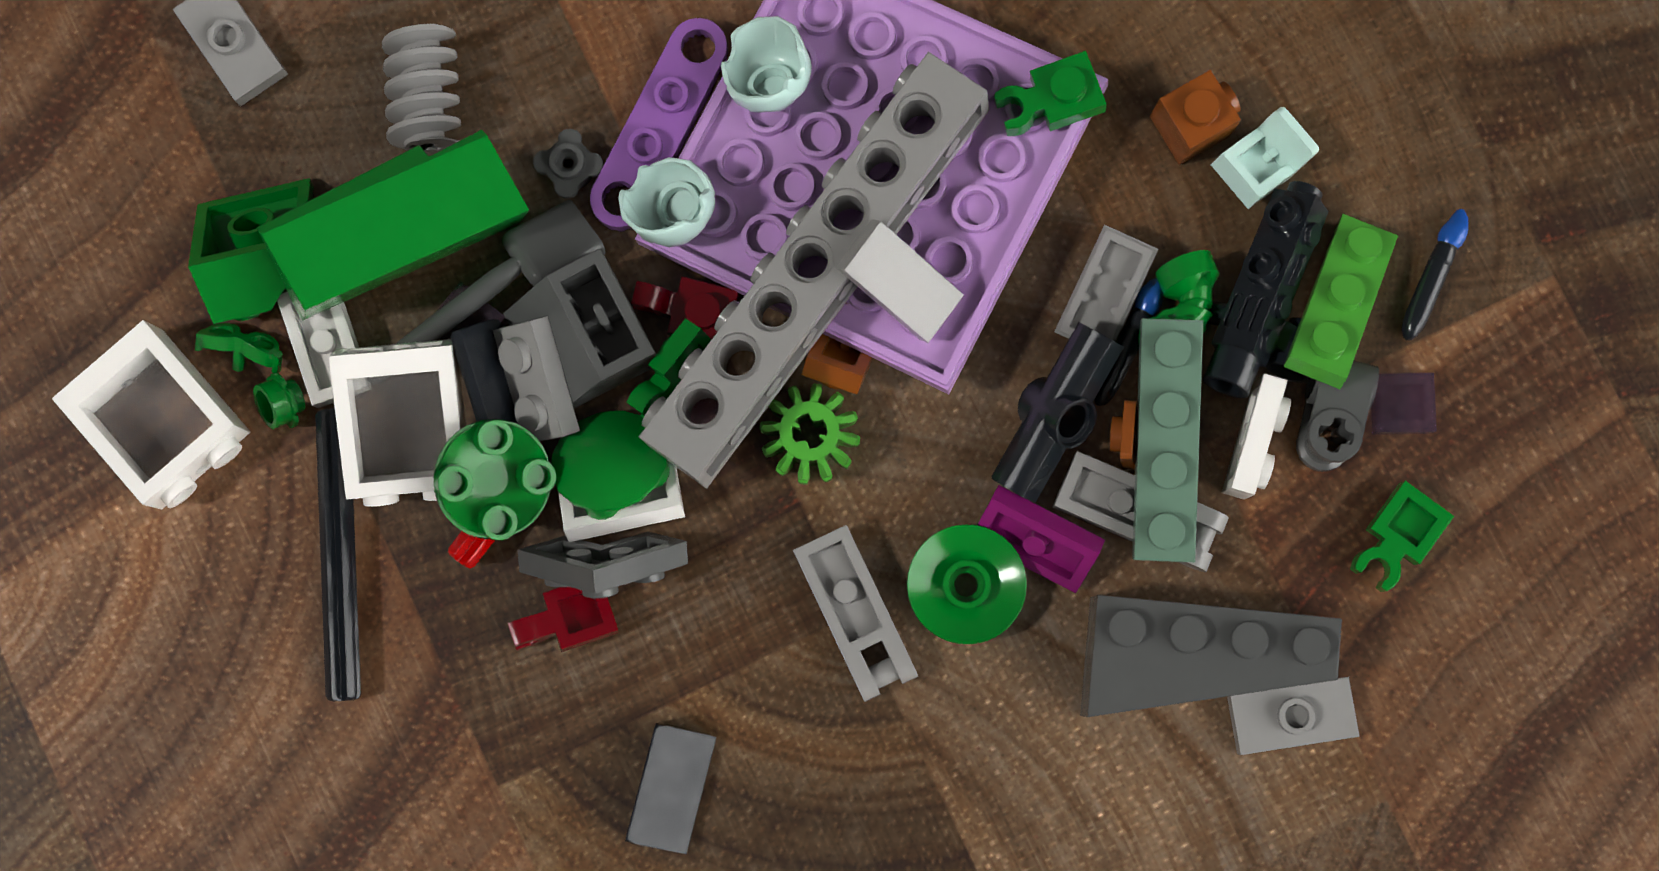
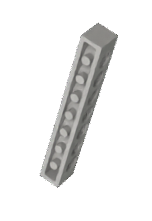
[639,51,989,489]

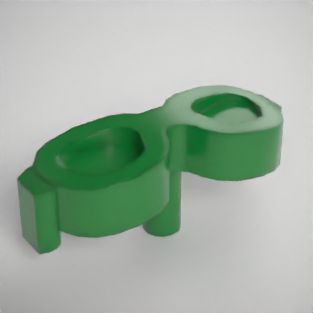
[195,323,283,373]

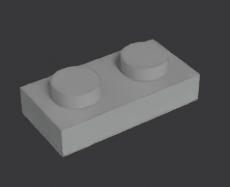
[493,316,580,441]

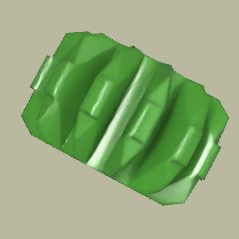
[760,383,860,485]

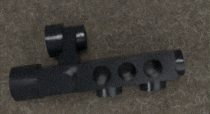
[1203,181,1329,398]

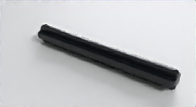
[315,408,361,702]

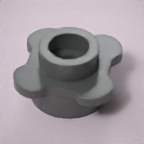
[533,129,603,198]

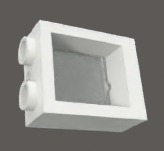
[52,320,251,509]
[329,339,466,507]

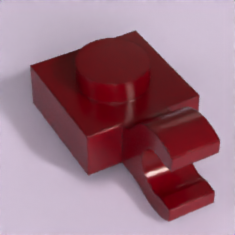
[631,277,739,340]
[508,586,618,652]

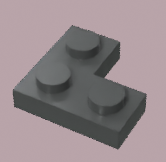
[517,531,688,598]

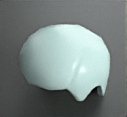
[721,16,812,113]
[618,157,715,248]

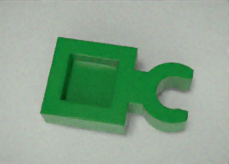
[994,51,1107,136]
[627,318,711,418]
[1350,481,1454,592]

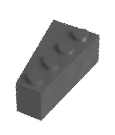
[1080,595,1342,717]

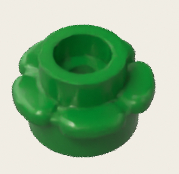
[253,373,305,429]

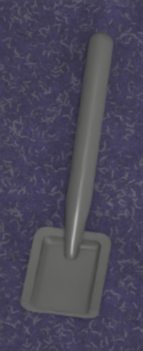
[366,199,605,384]

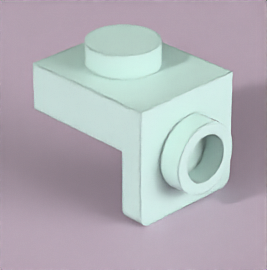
[1211,107,1319,209]

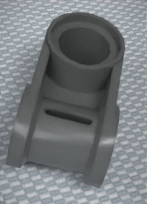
[1296,360,1379,472]

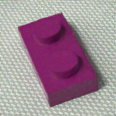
[977,485,1105,593]

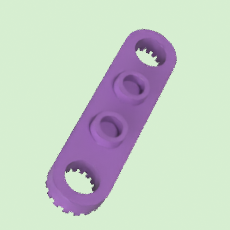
[590,18,728,232]

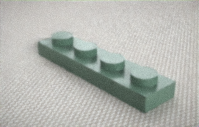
[1132,318,1203,562]

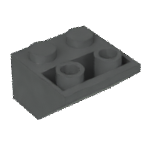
[503,248,656,409]

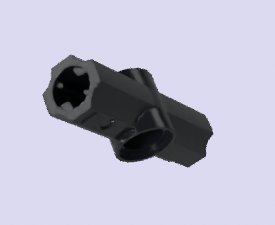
[991,322,1124,503]

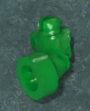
[1138,250,1220,345]

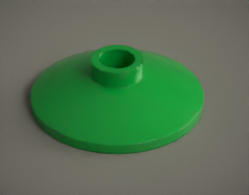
[907,524,1027,644]

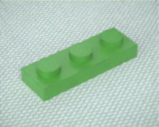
[1284,214,1398,389]

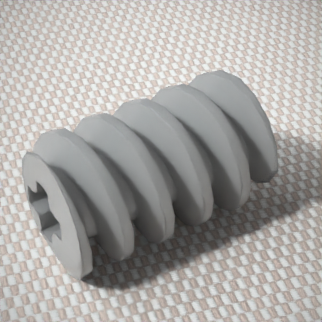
[382,24,461,154]

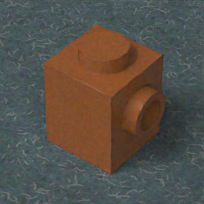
[1150,70,1241,166]

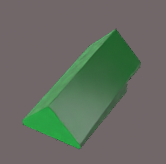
[257,130,529,321]

